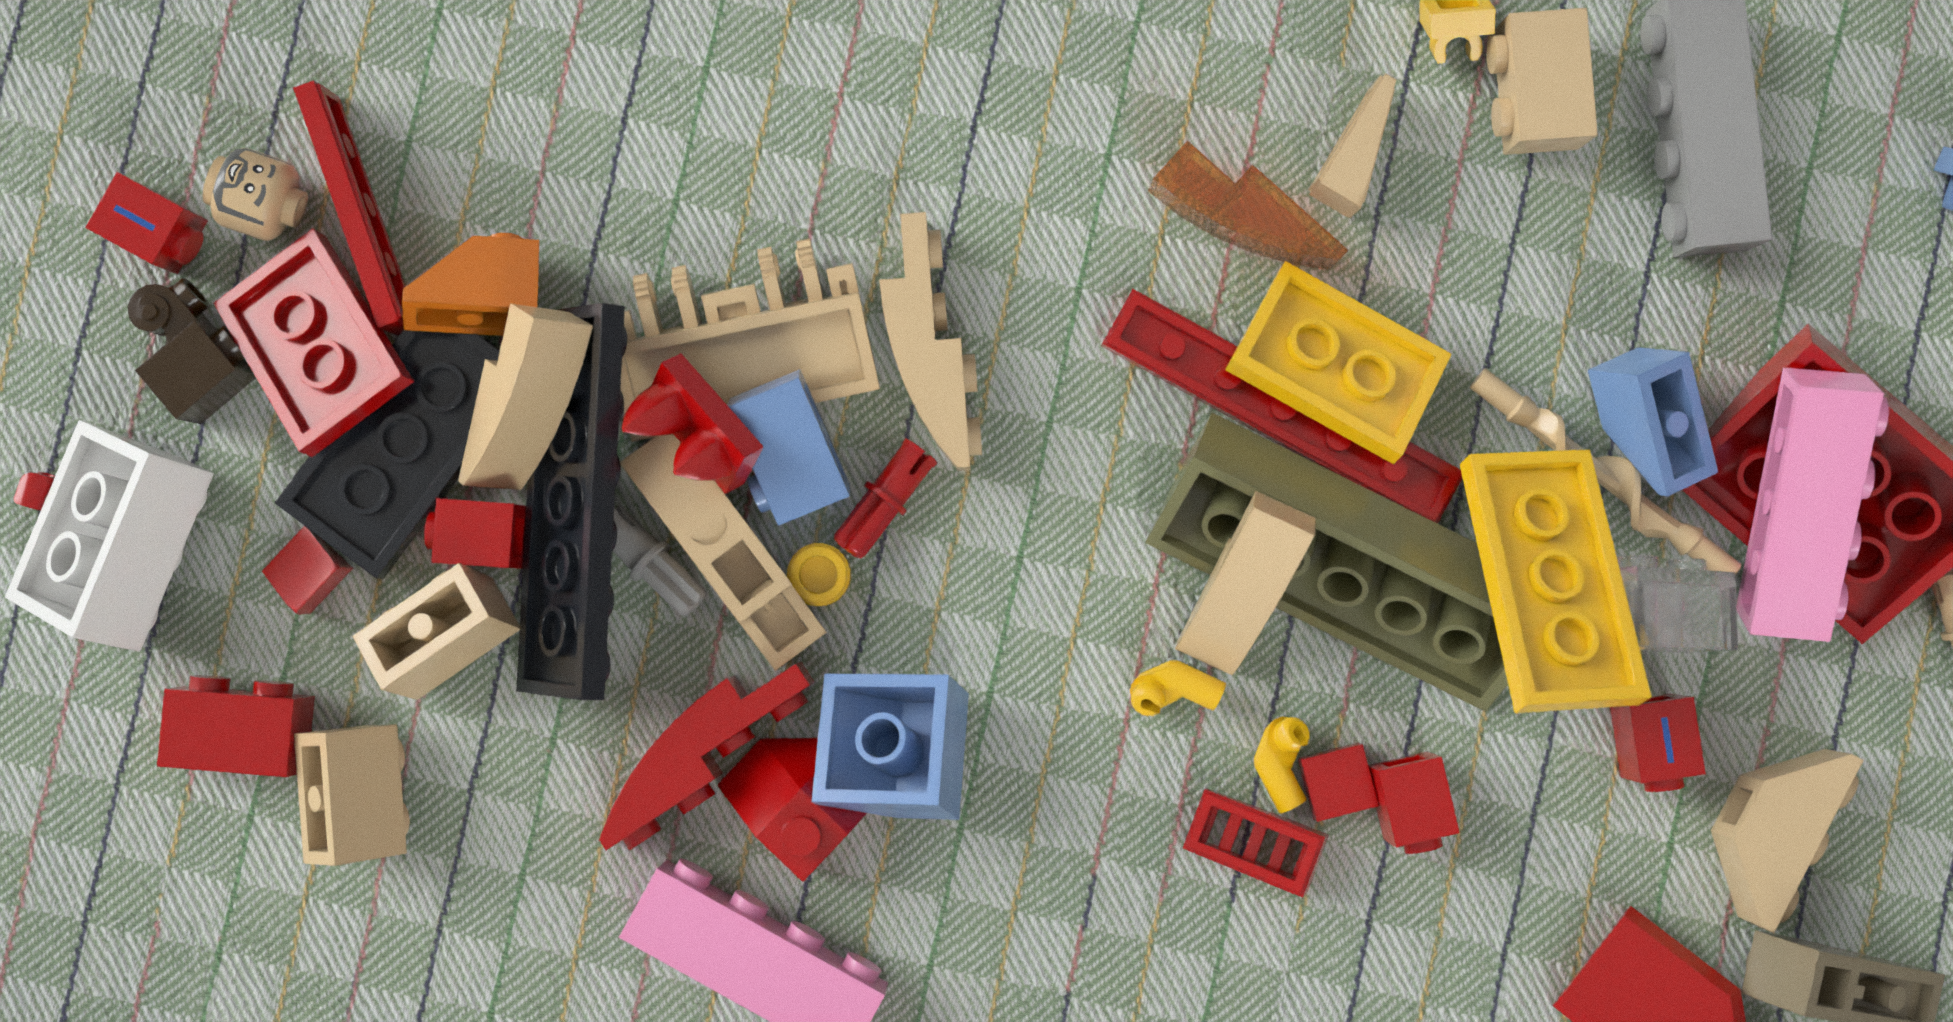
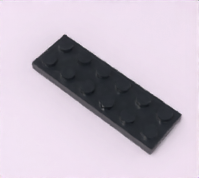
[516,303,628,700]

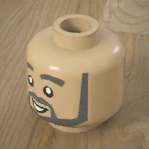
[202,148,308,241]

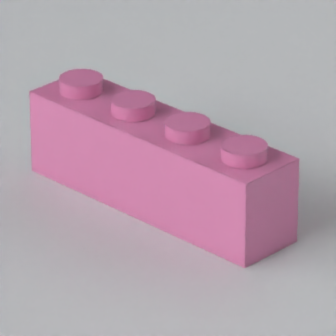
[1736,368,1889,642]
[619,859,888,1022]

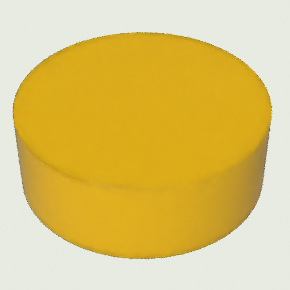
[787,543,852,606]

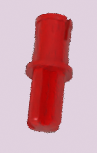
[834,438,938,559]

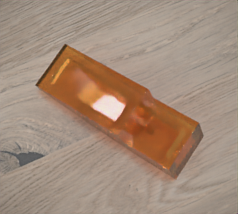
[1148,141,1348,270]

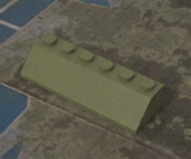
[1145,412,1508,712]

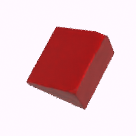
[262,526,353,615]

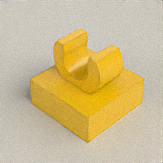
[1419,0,1496,64]

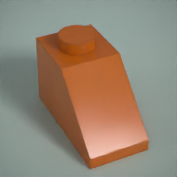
[402,233,539,336]

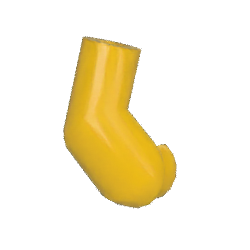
[1254,716,1310,814]

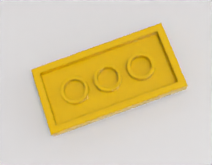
[1460,449,1652,713]

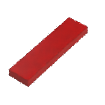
[293,80,406,336]

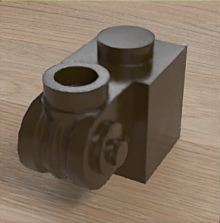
[128,278,256,424]

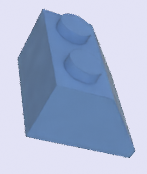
[812,674,969,820]

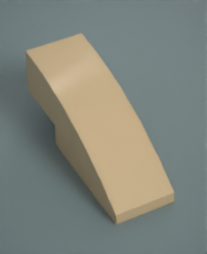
[458,304,593,490]
[1175,491,1316,676]

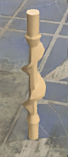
[1469,368,1742,583]

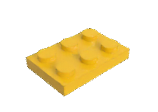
[1225,261,1452,464]

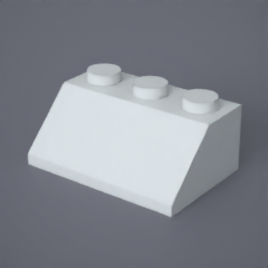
[5,420,214,652]

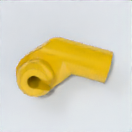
[1130,660,1226,716]

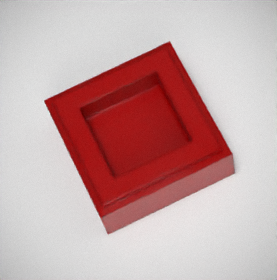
[1298,742,1379,822]

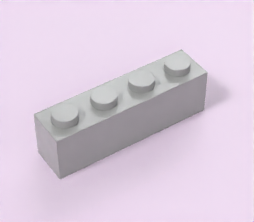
[1640,0,1773,258]

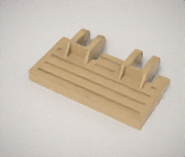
[621,238,880,442]

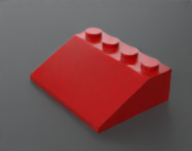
[1682,324,1953,644]

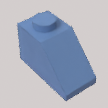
[1588,347,1718,497]

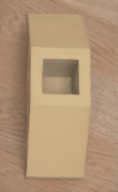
[1711,749,1864,933]

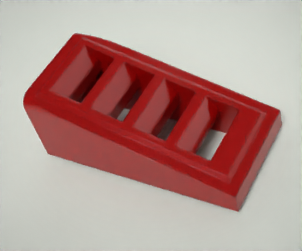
[1183,788,1329,898]

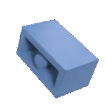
[727,369,850,526]

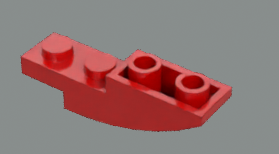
[599,661,815,851]

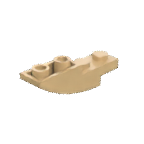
[879,212,982,471]
[620,434,827,671]

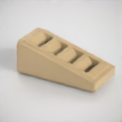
[1308,73,1396,218]

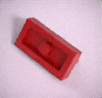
[622,353,764,494]

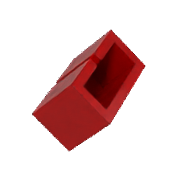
[157,675,315,777]

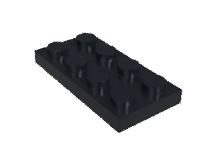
[275,330,500,579]

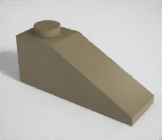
[1741,930,1945,1022]

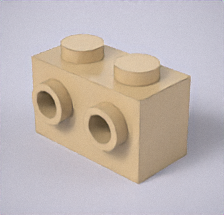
[1486,8,1598,155]
[352,563,521,700]
[294,724,410,866]

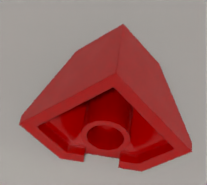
[717,737,867,882]

